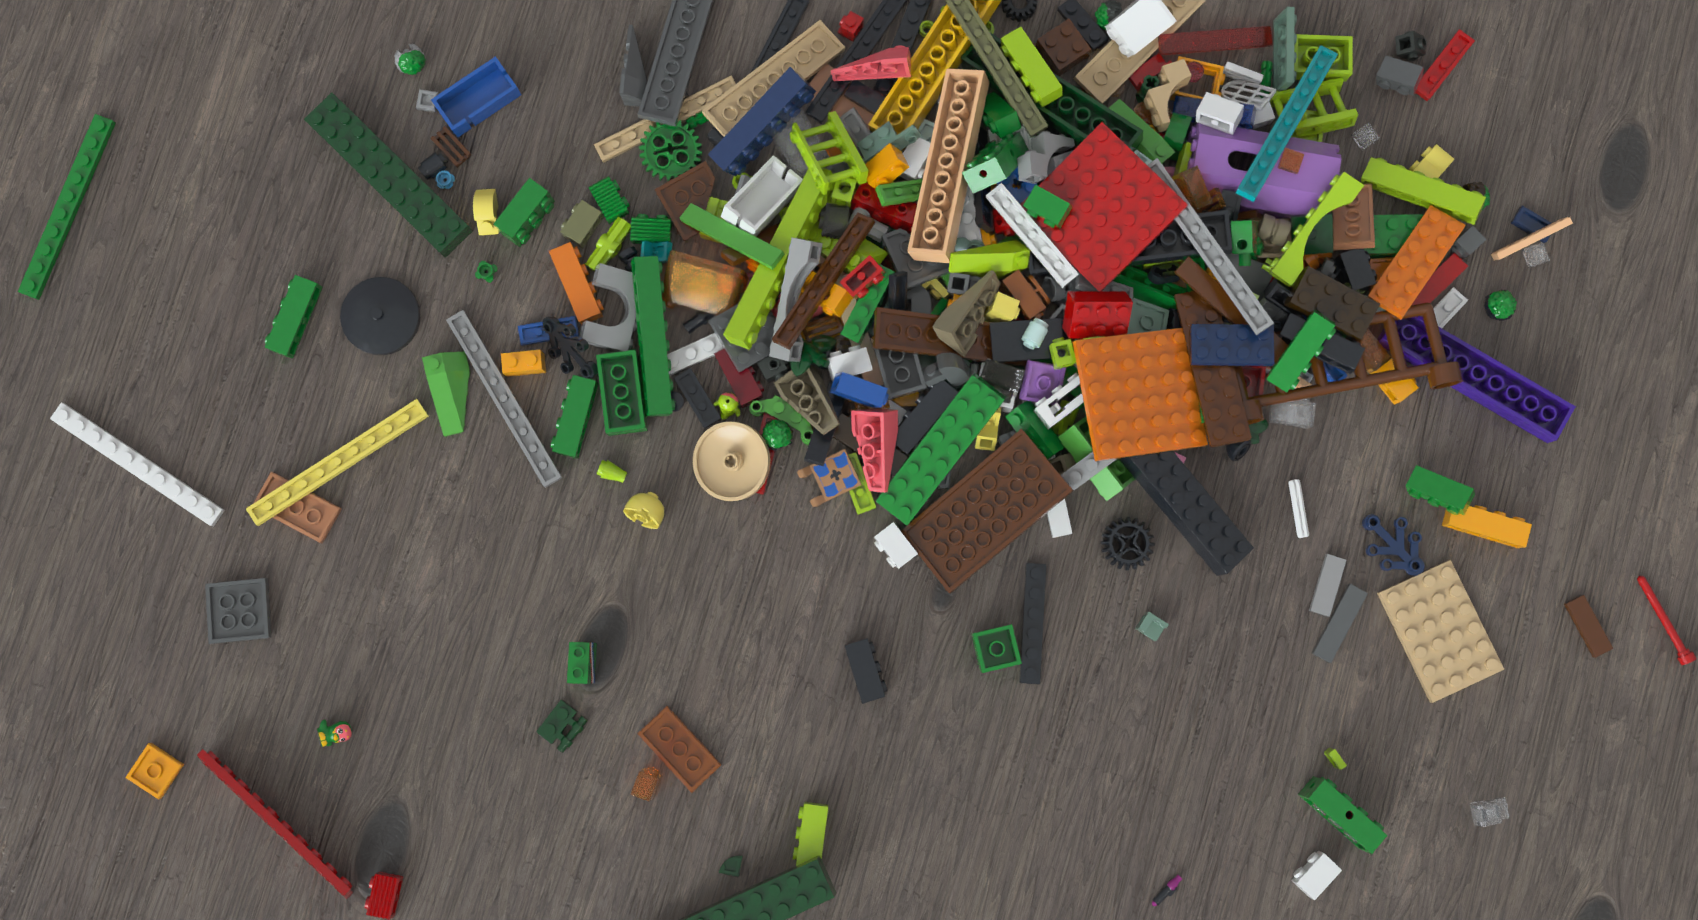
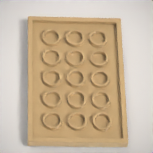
[1377,560,1504,703]

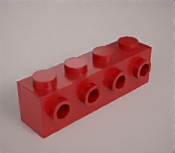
[851,182,917,234]

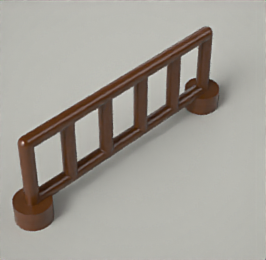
[1234,303,1463,425]

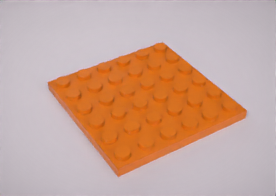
[1073,328,1208,461]

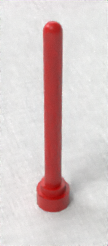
[1637,576,1697,665]

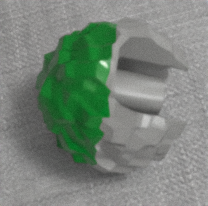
[394,43,426,75]

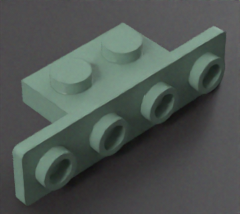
[849,121,922,169]

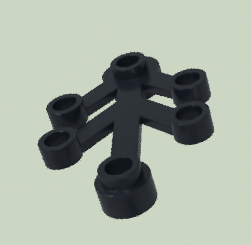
[542,316,598,378]

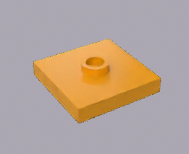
[125,743,184,800]

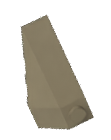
[933,270,1000,357]
[774,365,840,435]

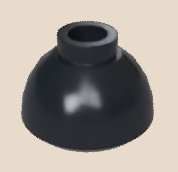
[1226,440,1251,461]

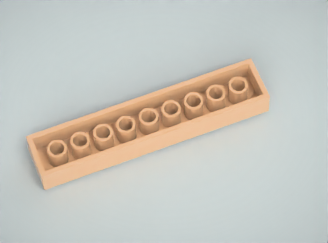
[907,69,989,263]

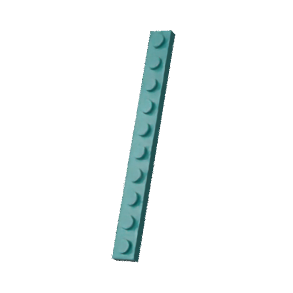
[1236,45,1338,202]

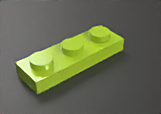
[849,452,876,515]

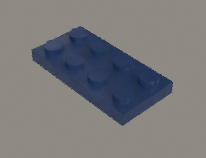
[1190,324,1274,366]

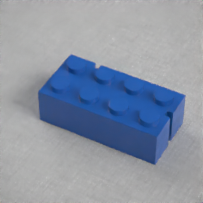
[431,56,522,138]

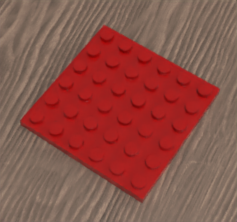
[1020,122,1188,292]

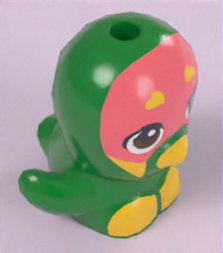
[317,720,352,747]

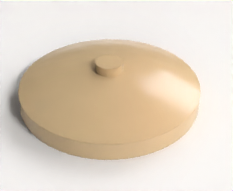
[693,422,771,501]

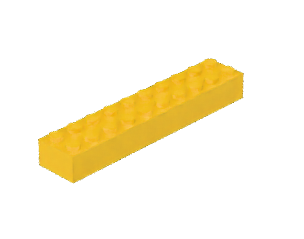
[868,0,1002,151]

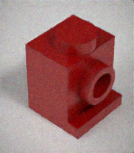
[837,11,864,42]

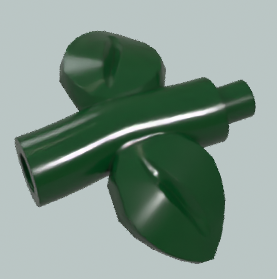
[791,334,837,377]

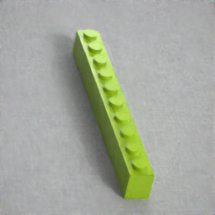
[723,168,836,350]

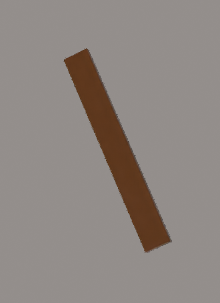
[772,212,875,350]
[1174,256,1288,363]

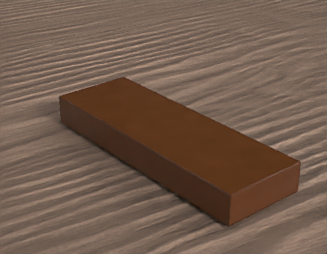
[1564,595,1613,658]

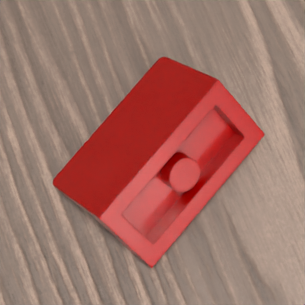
[1128,53,1173,91]

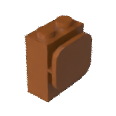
[999,270,1050,321]

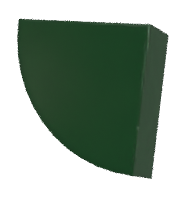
[719,855,743,877]

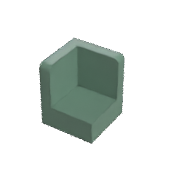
[1135,612,1169,641]

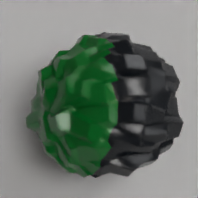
[1484,289,1517,321]
[762,419,793,451]

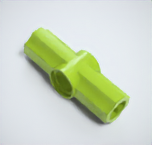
[585,217,631,272]

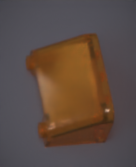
[662,251,749,316]

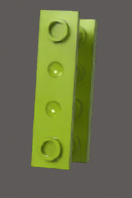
[1269,77,1358,138]
[790,111,869,196]

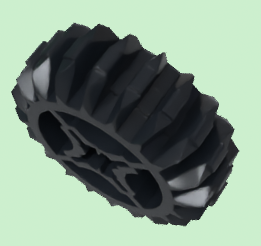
[1100,517,1155,571]

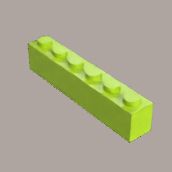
[1361,157,1486,225]

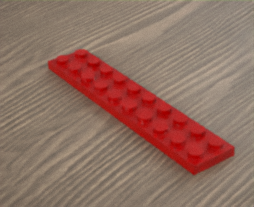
[197,749,353,899]

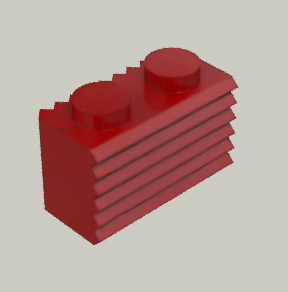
[365,872,404,920]

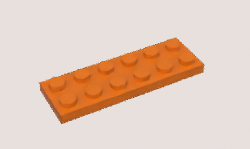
[1368,205,1466,320]

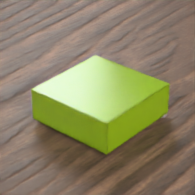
[1324,748,1347,770]

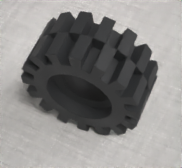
[1002,0,1038,22]

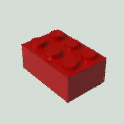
[1062,291,1133,338]

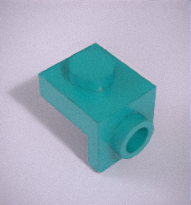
[641,241,673,263]

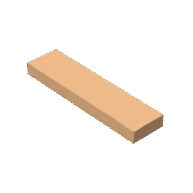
[1491,217,1573,261]

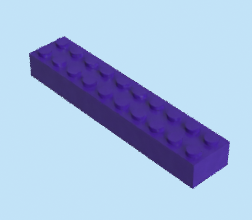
[1375,316,1576,443]

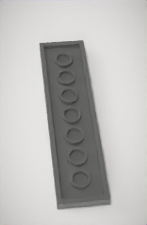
[637,0,714,127]

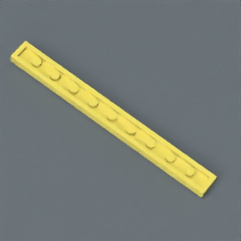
[246,399,429,526]

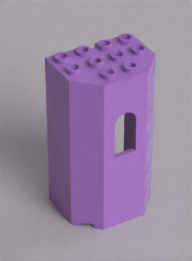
[1179,122,1342,222]

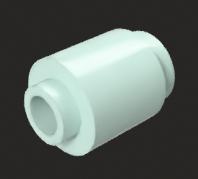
[1021,318,1049,349]

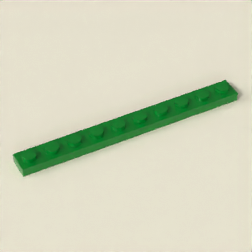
[18,114,116,300]

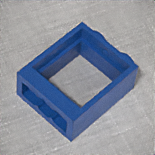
[829,372,889,408]

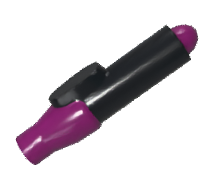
[1152,875,1182,906]

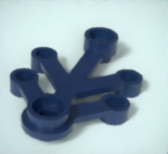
[1362,514,1425,576]

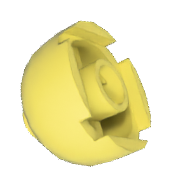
[623,492,664,529]

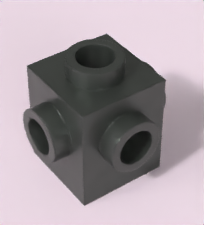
[1395,31,1427,61]
[757,356,789,383]

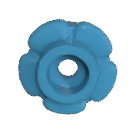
[435,170,455,189]

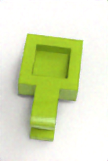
[1051,400,1079,435]

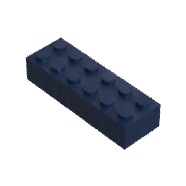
[708,67,816,177]

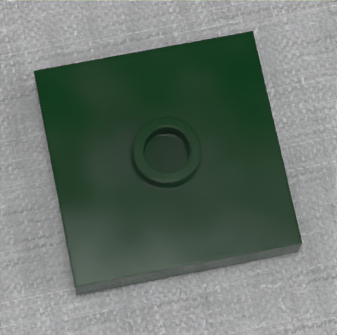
[1291,212,1333,255]

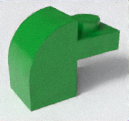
[1164,112,1192,161]

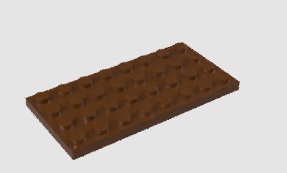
[901,428,1074,593]

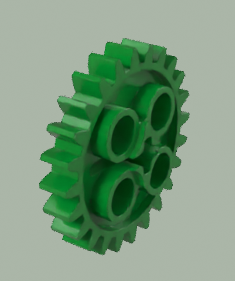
[639,120,702,182]

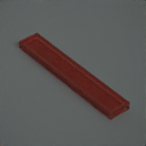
[1158,26,1273,55]

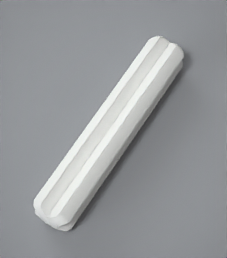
[1288,479,1309,538]

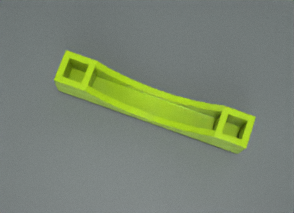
[1269,172,1364,287]

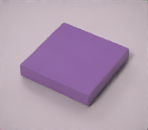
[1019,360,1066,405]

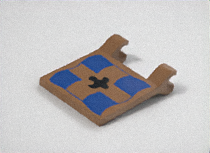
[797,449,862,507]

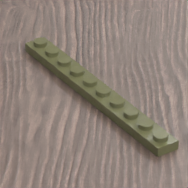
[944,0,1048,138]

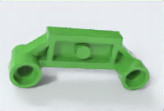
[749,395,813,445]

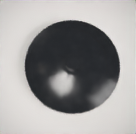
[340,277,421,355]

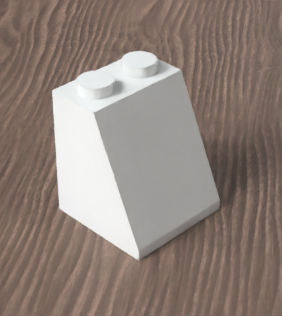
[1105,0,1176,57]

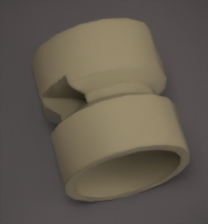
[1258,213,1291,246]

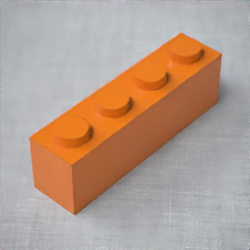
[549,242,604,325]

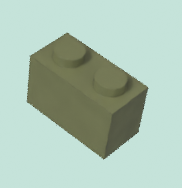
[560,200,604,249]

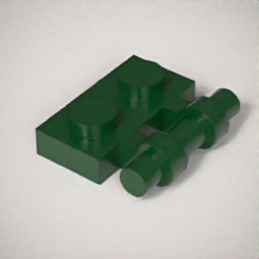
[536,700,588,753]

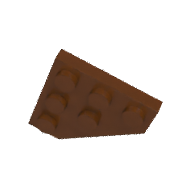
[654,161,715,241]

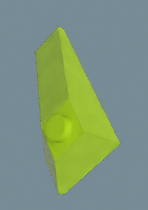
[949,240,1030,280]

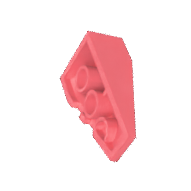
[831,45,911,81]
[851,409,898,493]

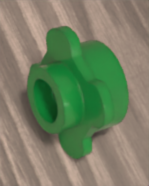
[475,261,498,283]

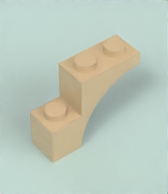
[1144,59,1192,133]

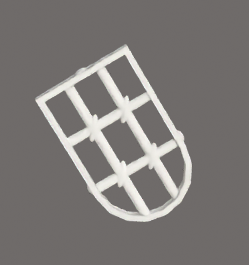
[1221,80,1276,111]

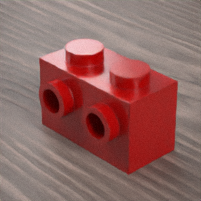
[840,255,886,299]

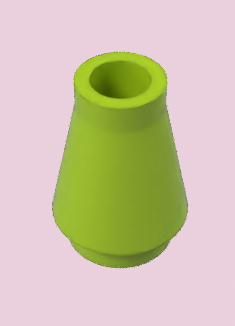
[597,460,627,483]

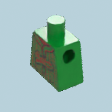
[1231,220,1258,266]

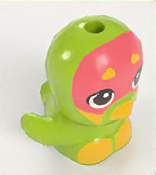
[713,392,740,420]

